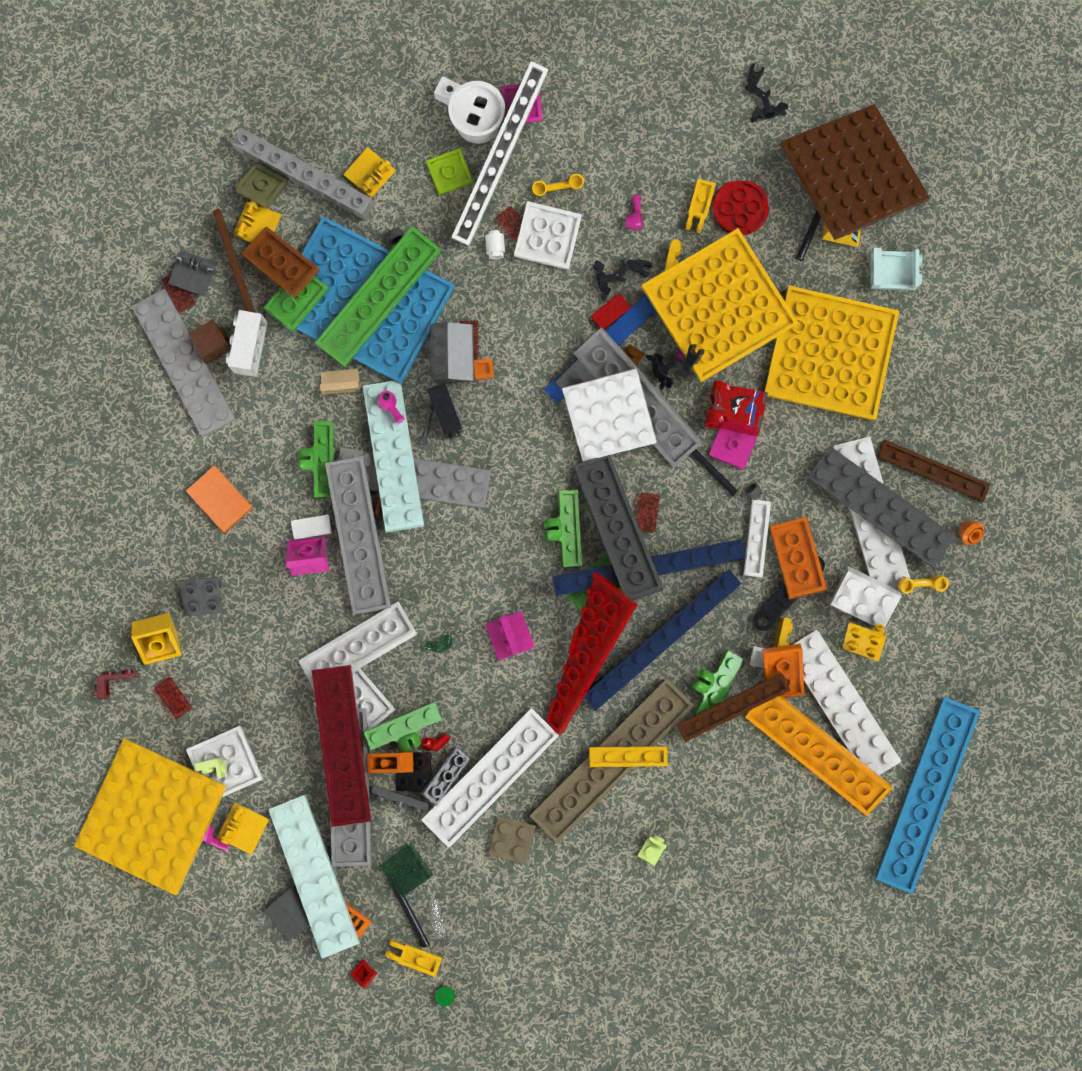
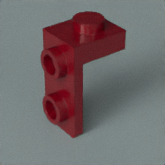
[94,670,140,700]

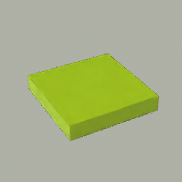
[426,148,474,196]

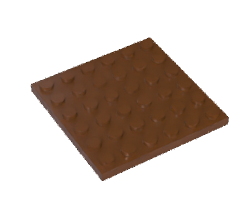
[780,104,930,240]

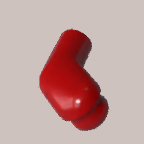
[421,732,450,751]

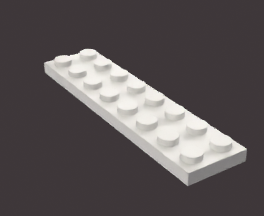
[832,437,910,588]
[794,630,901,775]
[421,708,559,848]

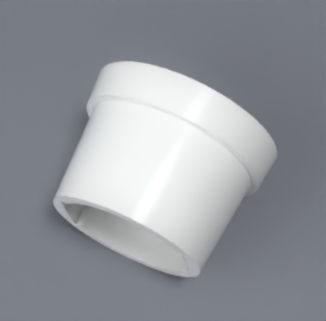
[448,81,505,144]

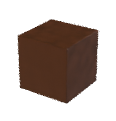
[188,320,231,363]

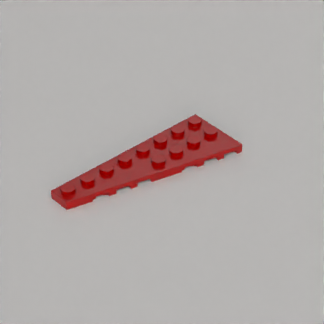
[545,572,638,734]

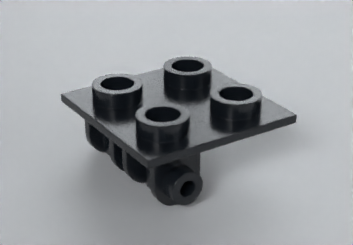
[396,752,433,792]

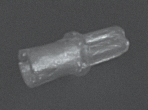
[427,898,446,939]

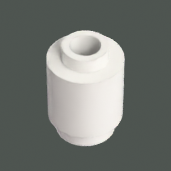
[485,230,505,260]

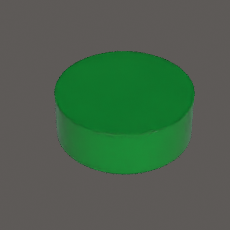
[435,985,455,1007]

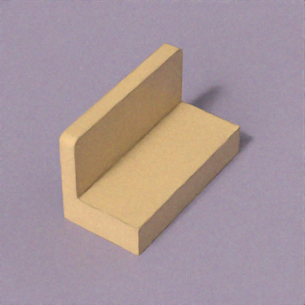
[320,369,360,395]

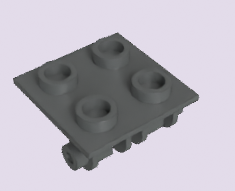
[168,250,217,296]
[179,577,223,616]

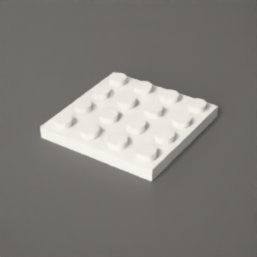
[562,368,657,462]

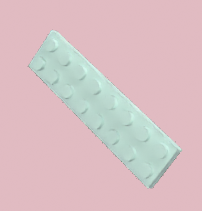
[363,381,424,533]
[268,795,360,959]

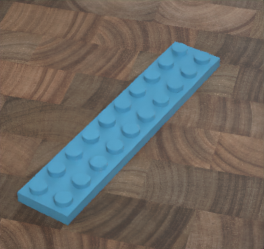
[875,697,981,894]

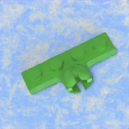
[298,421,333,498]
[544,490,582,568]
[692,650,744,716]
[362,702,442,752]

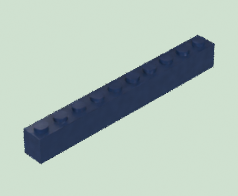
[551,539,746,597]
[584,569,742,711]

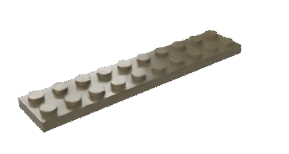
[529,678,695,843]

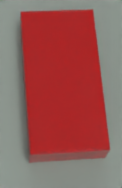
[590,293,631,330]

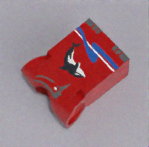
[704,380,768,437]

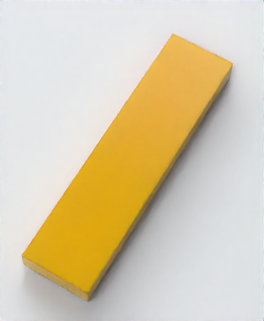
[589,746,668,767]

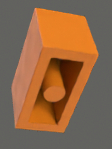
[367,752,413,773]

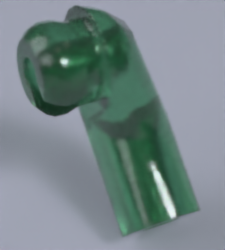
[425,635,453,654]

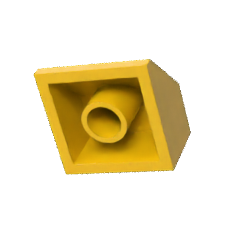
[131,613,182,665]

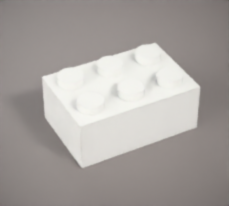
[226,310,267,377]
[830,566,901,628]

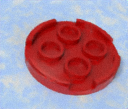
[712,180,769,236]

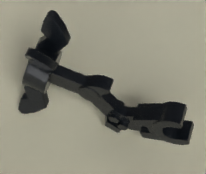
[745,63,789,123]
[593,256,653,301]
[646,344,704,390]

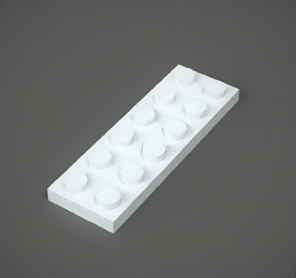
[299,601,417,690]

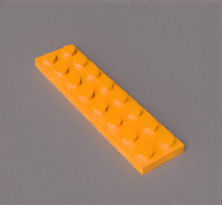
[745,695,892,816]

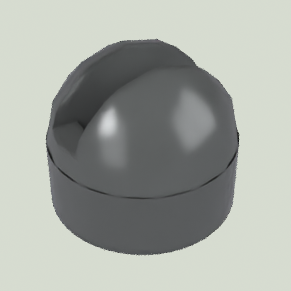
[389,228,404,244]
[745,483,762,500]

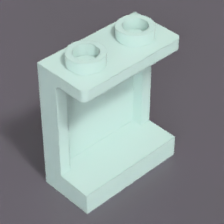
[870,248,922,291]

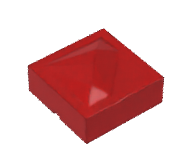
[350,959,378,989]

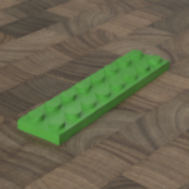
[315,226,442,367]

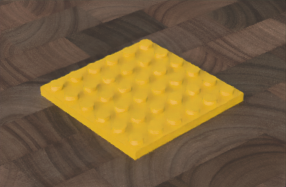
[641,228,799,383]
[764,286,899,421]
[74,738,227,895]

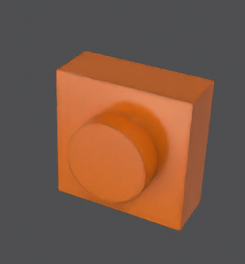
[474,358,494,380]

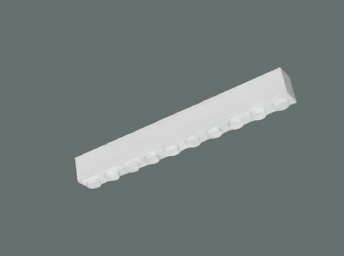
[452,61,548,247]

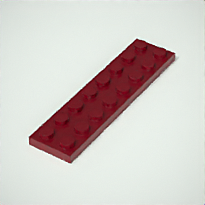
[311,665,371,827]

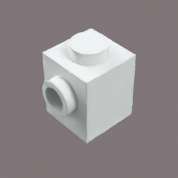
[434,76,461,105]

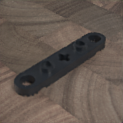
[753,556,825,631]

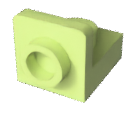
[195,758,227,778]
[637,834,667,866]

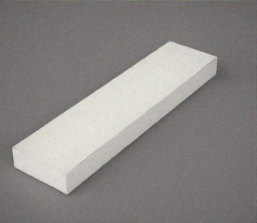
[743,499,771,578]

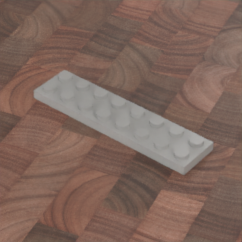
[131,289,236,438]
[573,328,703,468]
[338,447,491,509]
[325,456,391,615]
[330,708,372,867]

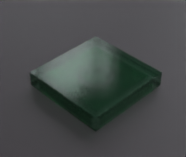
[379,843,434,898]

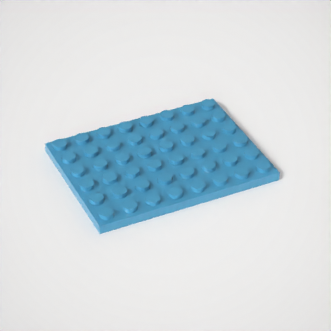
[268,216,455,385]

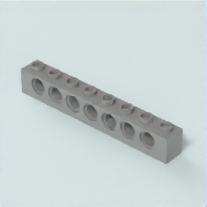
[231,128,374,221]

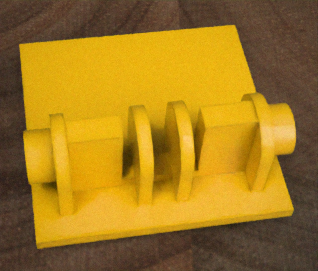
[343,147,396,198]
[233,200,282,242]
[842,622,887,662]
[217,802,269,855]

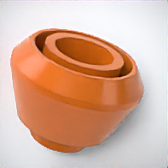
[959,520,984,545]

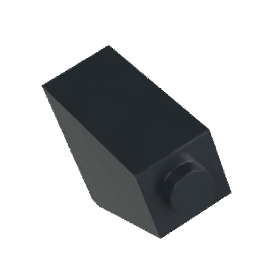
[427,383,463,439]

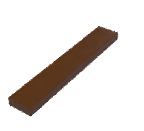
[213,209,256,313]
[876,440,991,502]
[676,672,790,742]

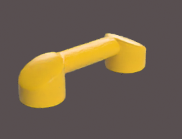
[532,174,584,197]
[898,574,949,594]

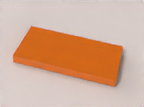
[769,516,827,600]

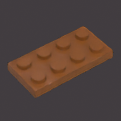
[241,226,320,298]

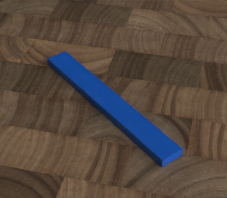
[544,294,656,404]

